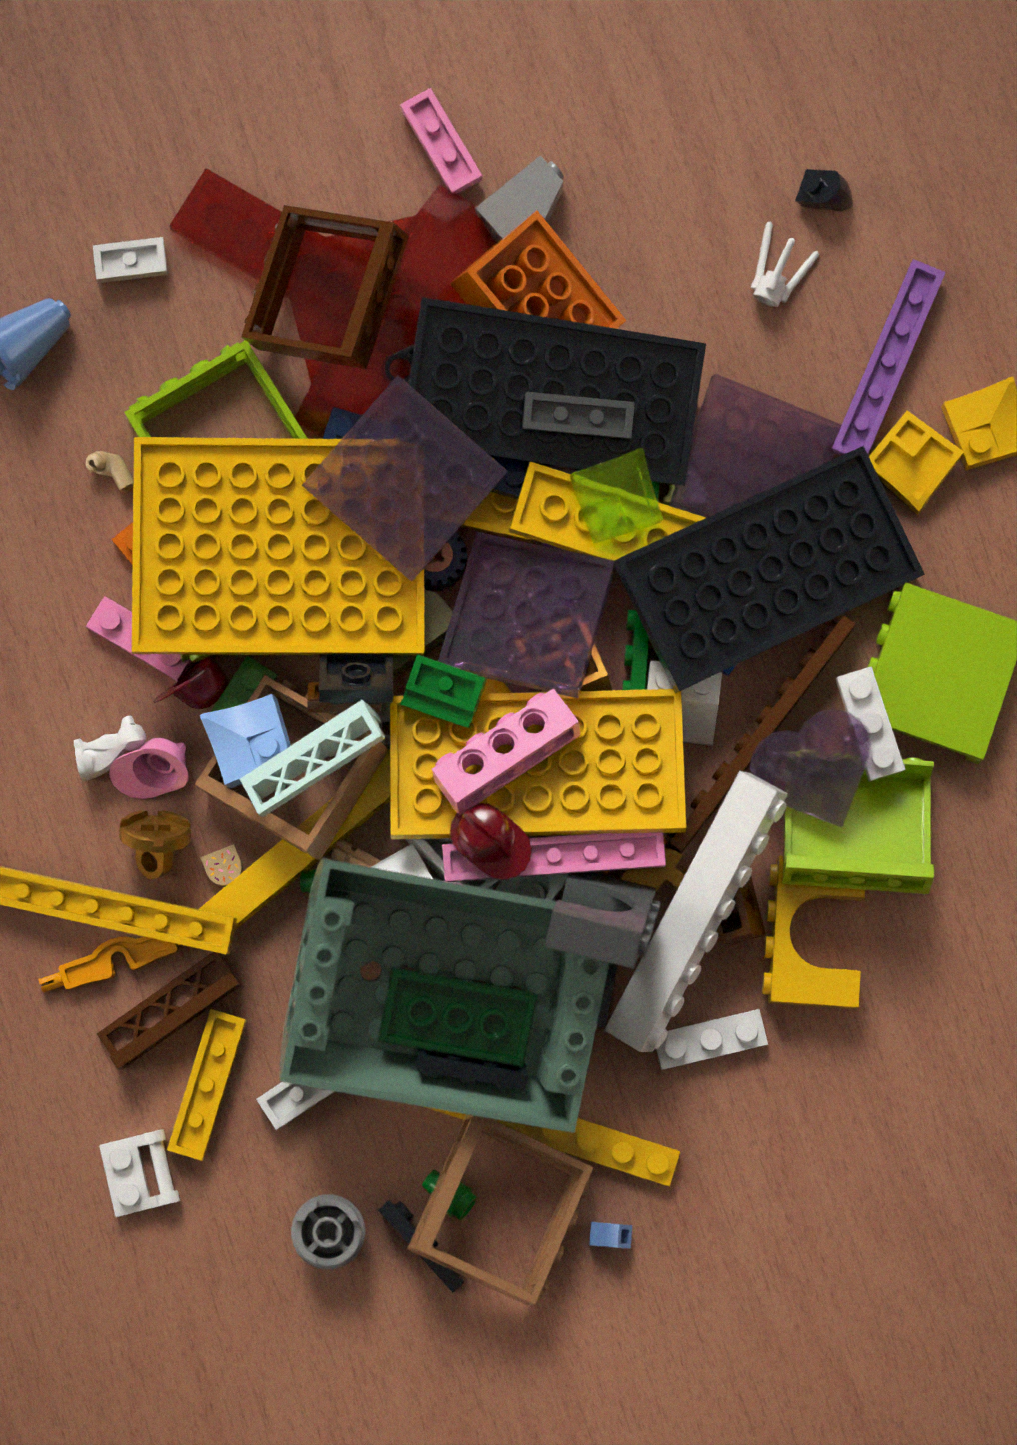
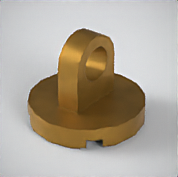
[119,810,192,879]

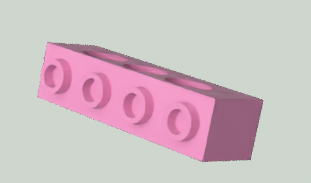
[432,688,580,816]

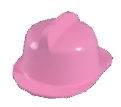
[109,738,189,799]

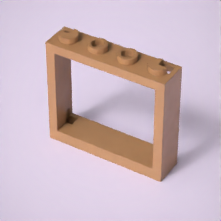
[195,675,389,861]
[407,1114,593,1305]

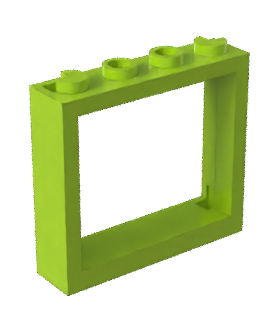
[124,341,308,439]

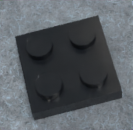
[319,654,393,705]

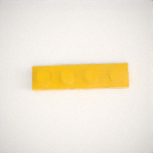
[167,1009,247,1161]

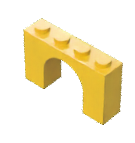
[762,855,865,1009]

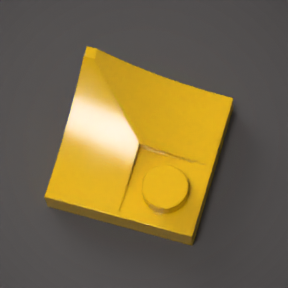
[941,376,1017,471]
[869,411,964,515]

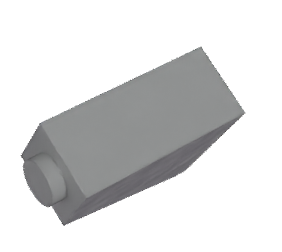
[476,155,564,243]

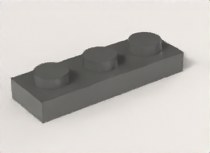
[522,392,634,439]

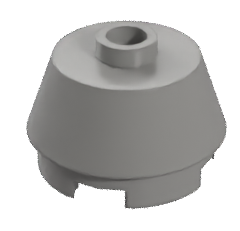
[291,1194,365,1270]

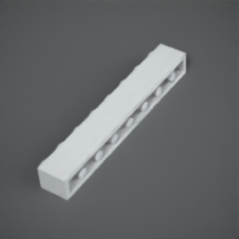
[605,771,788,1052]

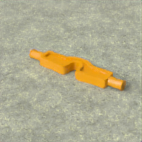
[39,936,180,993]

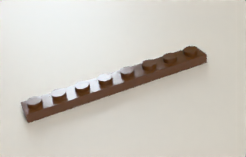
[668,616,855,854]

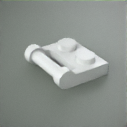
[99,1129,180,1217]

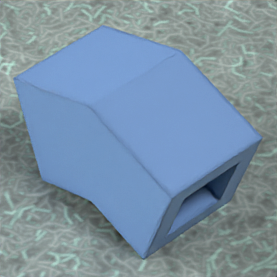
[589,1222,633,1249]

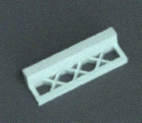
[240,700,385,817]

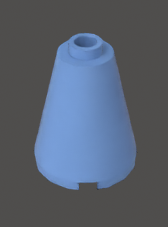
[0,298,71,390]

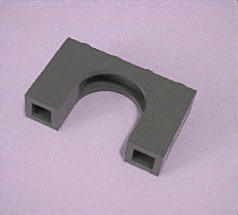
[545,872,661,968]

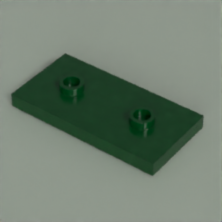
[377,967,538,1067]

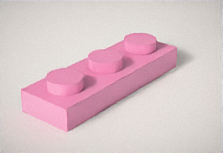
[400,88,482,197]
[86,596,191,681]

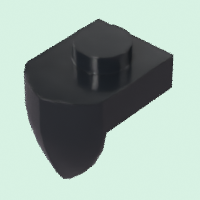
[795,169,853,211]

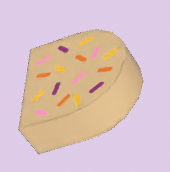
[200,844,243,887]

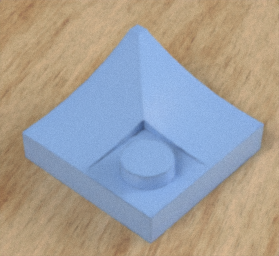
[200,694,291,789]

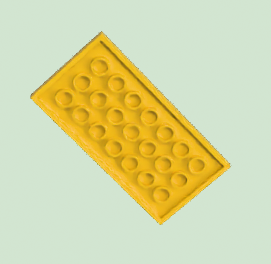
[390,689,686,840]

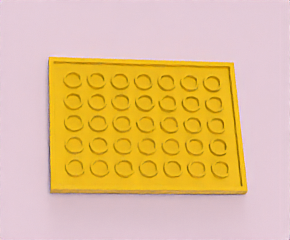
[131,437,424,655]

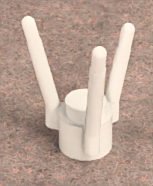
[751,222,819,307]

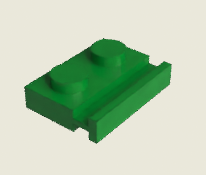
[400,654,487,729]

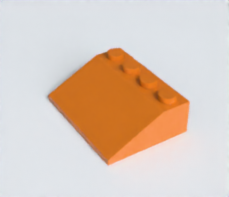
[450,210,626,329]

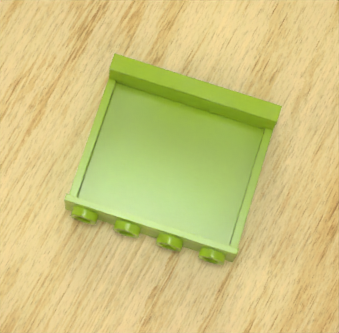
[867,582,1017,764]
[782,750,934,894]

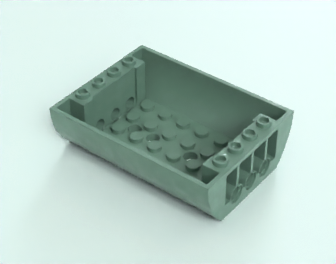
[280,858,609,1133]

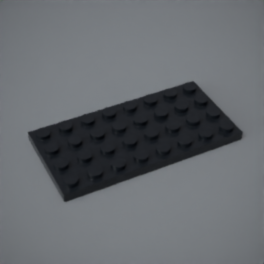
[399,297,706,487]
[613,445,925,693]

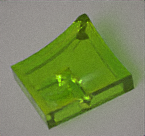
[570,448,663,544]

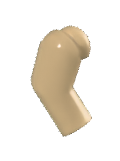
[85,451,133,492]

